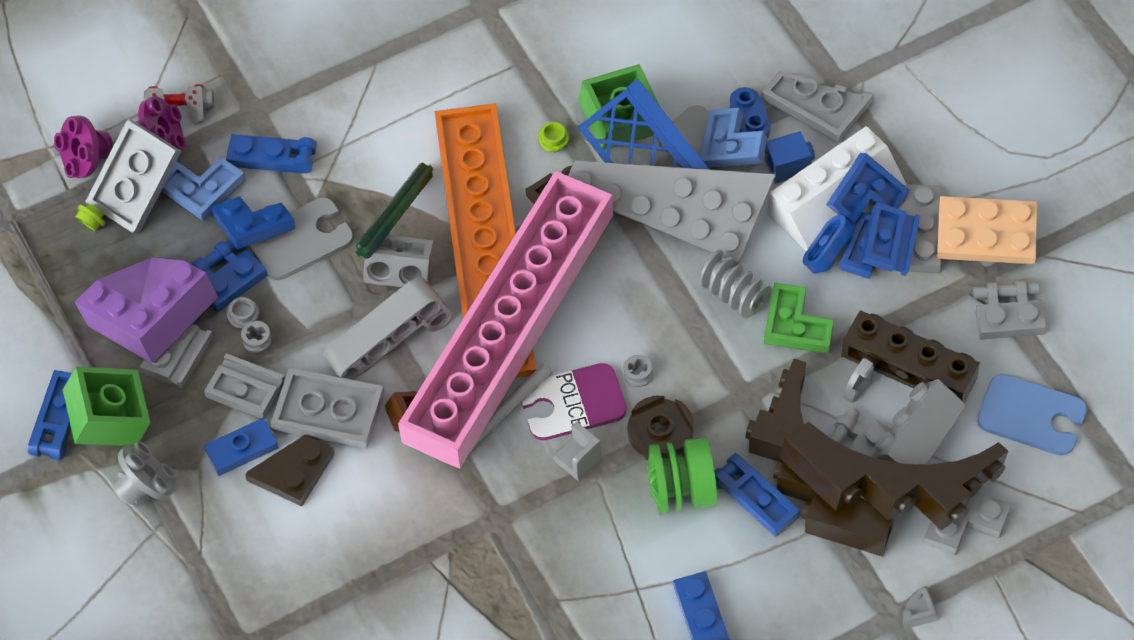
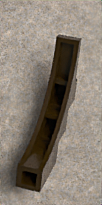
[745,359,894,557]
[780,422,1008,531]

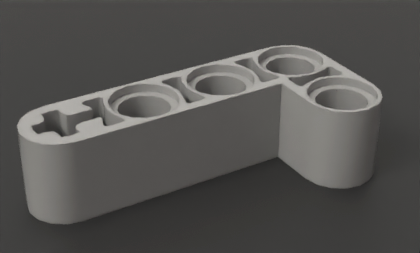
[324,277,453,380]

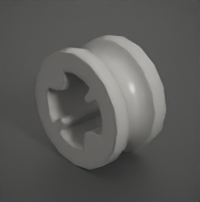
[241,321,272,354]
[623,355,653,388]

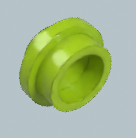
[538,122,569,152]
[75,203,105,231]

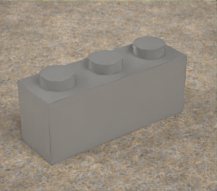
[872,379,966,465]

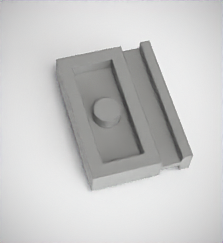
[140,324,213,389]
[204,353,285,419]

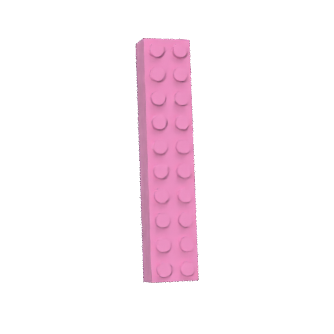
[398,171,613,469]

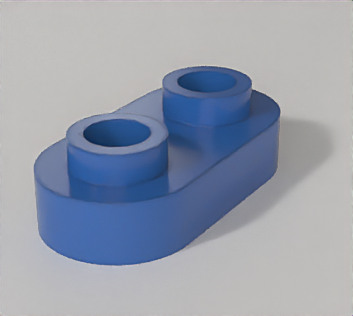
[729,87,771,139]
[803,215,854,274]

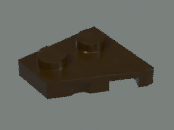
[245,435,335,507]

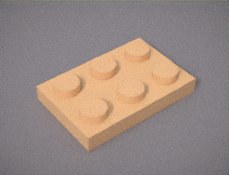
[937,196,1037,264]

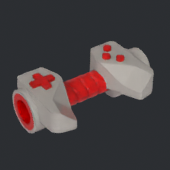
[144,84,214,124]

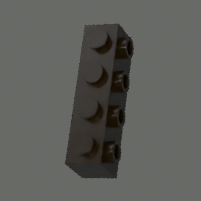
[841,310,980,402]

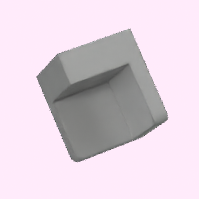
[554,421,601,481]

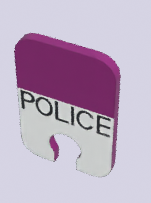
[521,363,626,440]

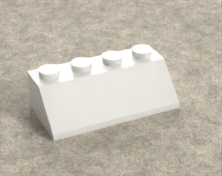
[768,126,906,251]

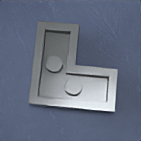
[923,492,1011,555]

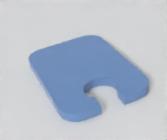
[977,374,1087,456]

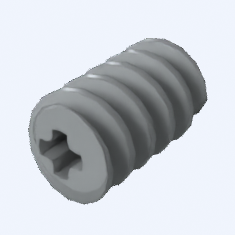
[699,250,772,318]

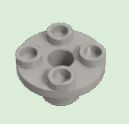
[113,441,176,505]

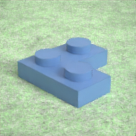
[700,108,767,168]
[161,157,245,221]

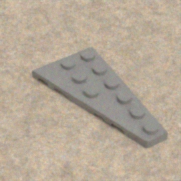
[568,161,776,264]

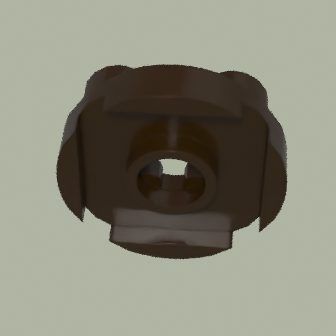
[627,395,694,460]

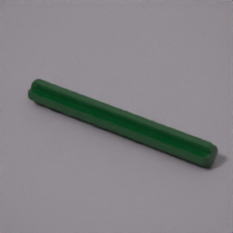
[355,162,433,259]

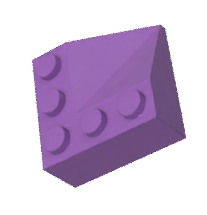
[75,257,218,364]

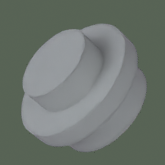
[227,297,259,329]

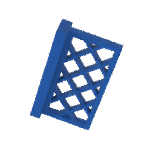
[578,79,710,170]

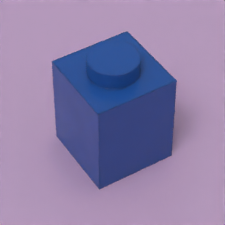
[764,131,815,184]

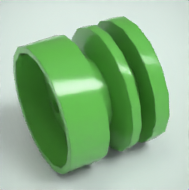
[647,437,717,515]

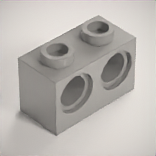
[363,235,433,287]

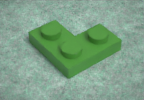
[764,282,834,354]

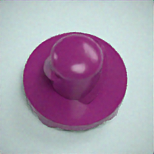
[136,96,186,151]
[54,115,113,178]

